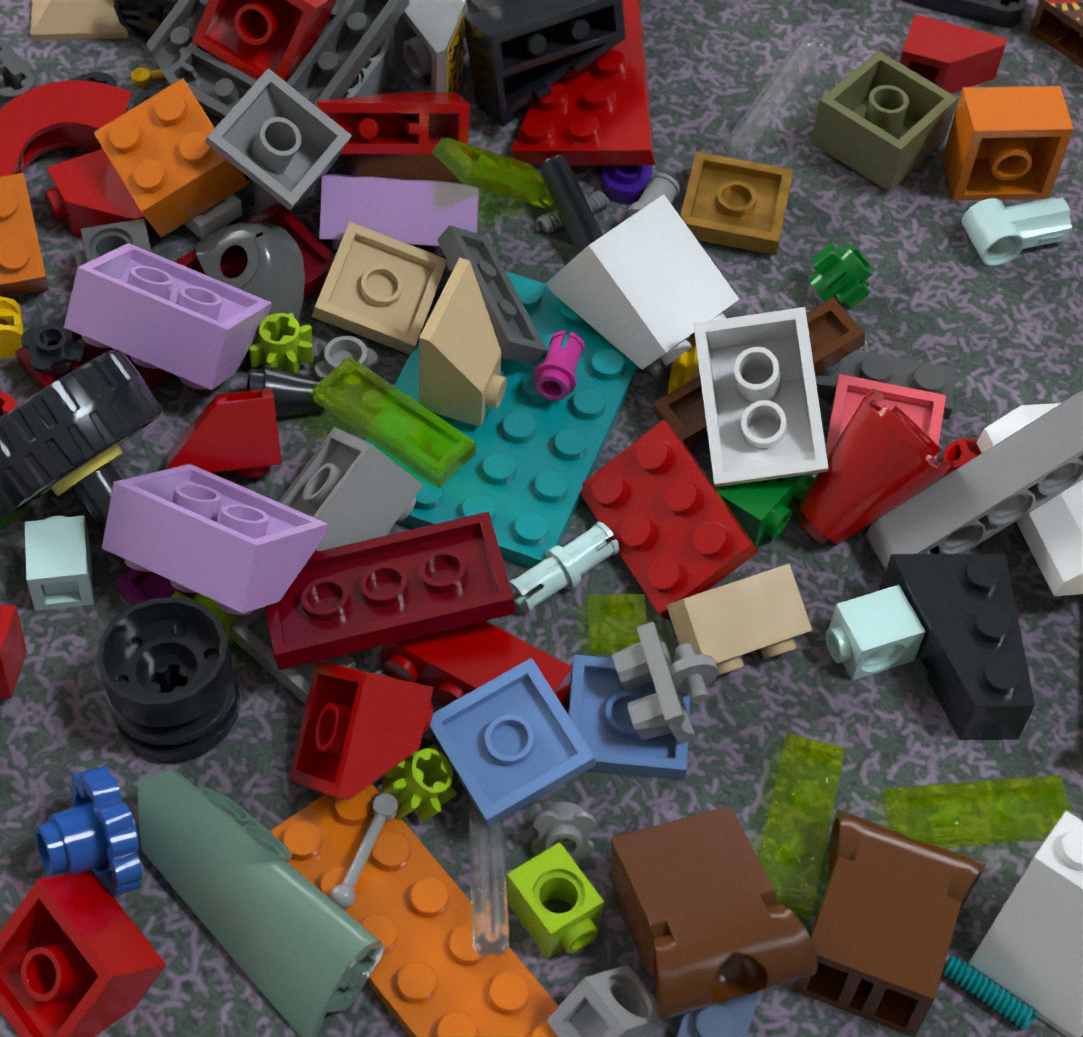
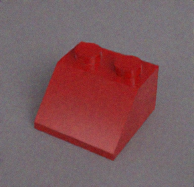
[192,0,337,83]
[288,661,434,800]
[0,871,167,1037]

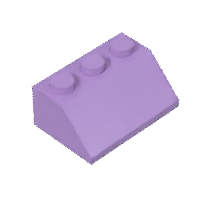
[319,174,481,256]
[64,243,272,390]
[102,464,328,615]

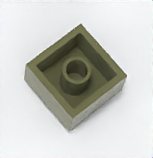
[810,50,958,192]

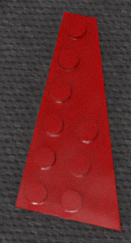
[511,0,656,166]

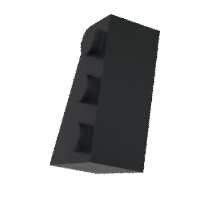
[463,0,626,127]

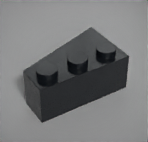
[879,554,1035,740]

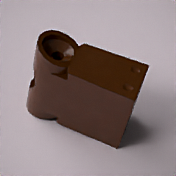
[611,805,818,1020]
[792,809,987,1037]

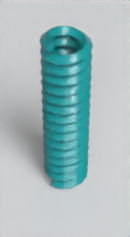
[943,956,1039,1030]

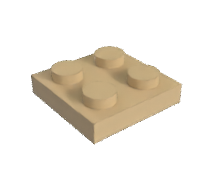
[312,221,447,355]

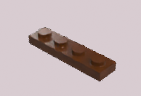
[653,297,865,449]

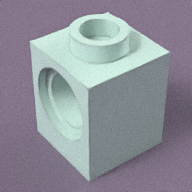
[25,516,94,611]
[825,585,925,680]

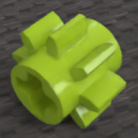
[249,313,314,373]
[379,744,457,822]

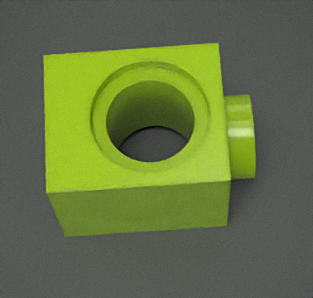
[505,842,604,959]

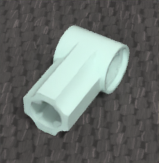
[962,197,1072,266]

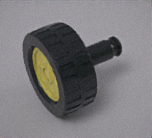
[0,349,161,569]

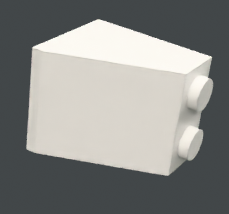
[545,194,739,370]
[968,811,1083,1037]

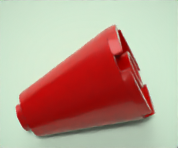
[799,388,955,545]

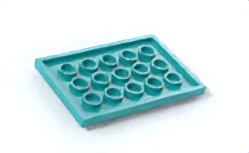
[364,271,640,569]

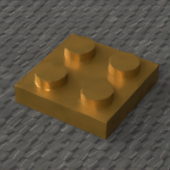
[680,151,794,255]

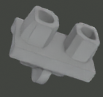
[612,622,719,745]

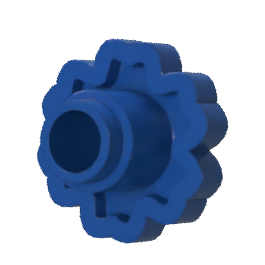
[35,766,143,897]

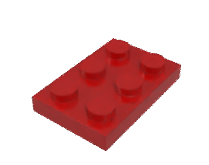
[580,419,759,620]

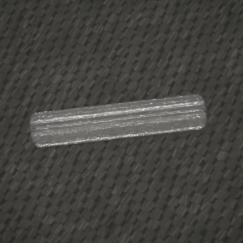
[469,800,509,956]

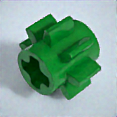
[809,242,874,308]

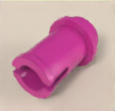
[533,331,585,401]

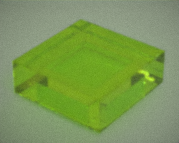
[586,594,647,654]

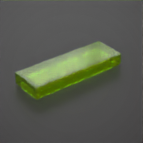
[432,138,554,209]
[313,356,476,488]
[758,733,845,917]
[881,775,1072,848]

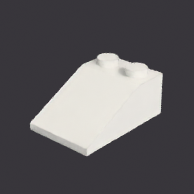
[693,307,829,487]

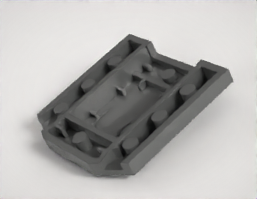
[146,0,410,119]

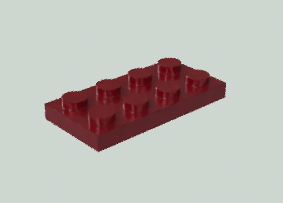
[265,512,516,670]

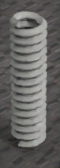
[536,191,609,235]

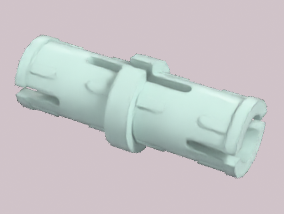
[509,522,619,614]

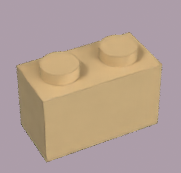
[666,563,813,675]

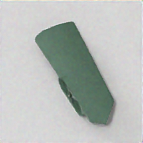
[138,770,384,1037]

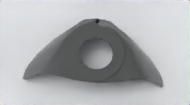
[195,221,305,321]

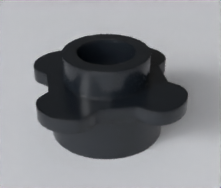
[21,320,85,375]

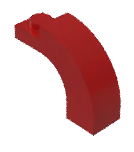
[0,80,131,177]

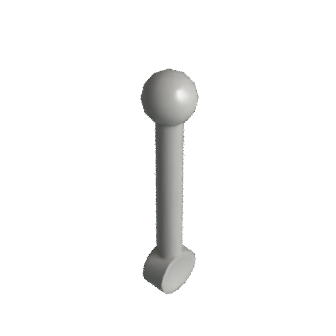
[330,793,398,910]

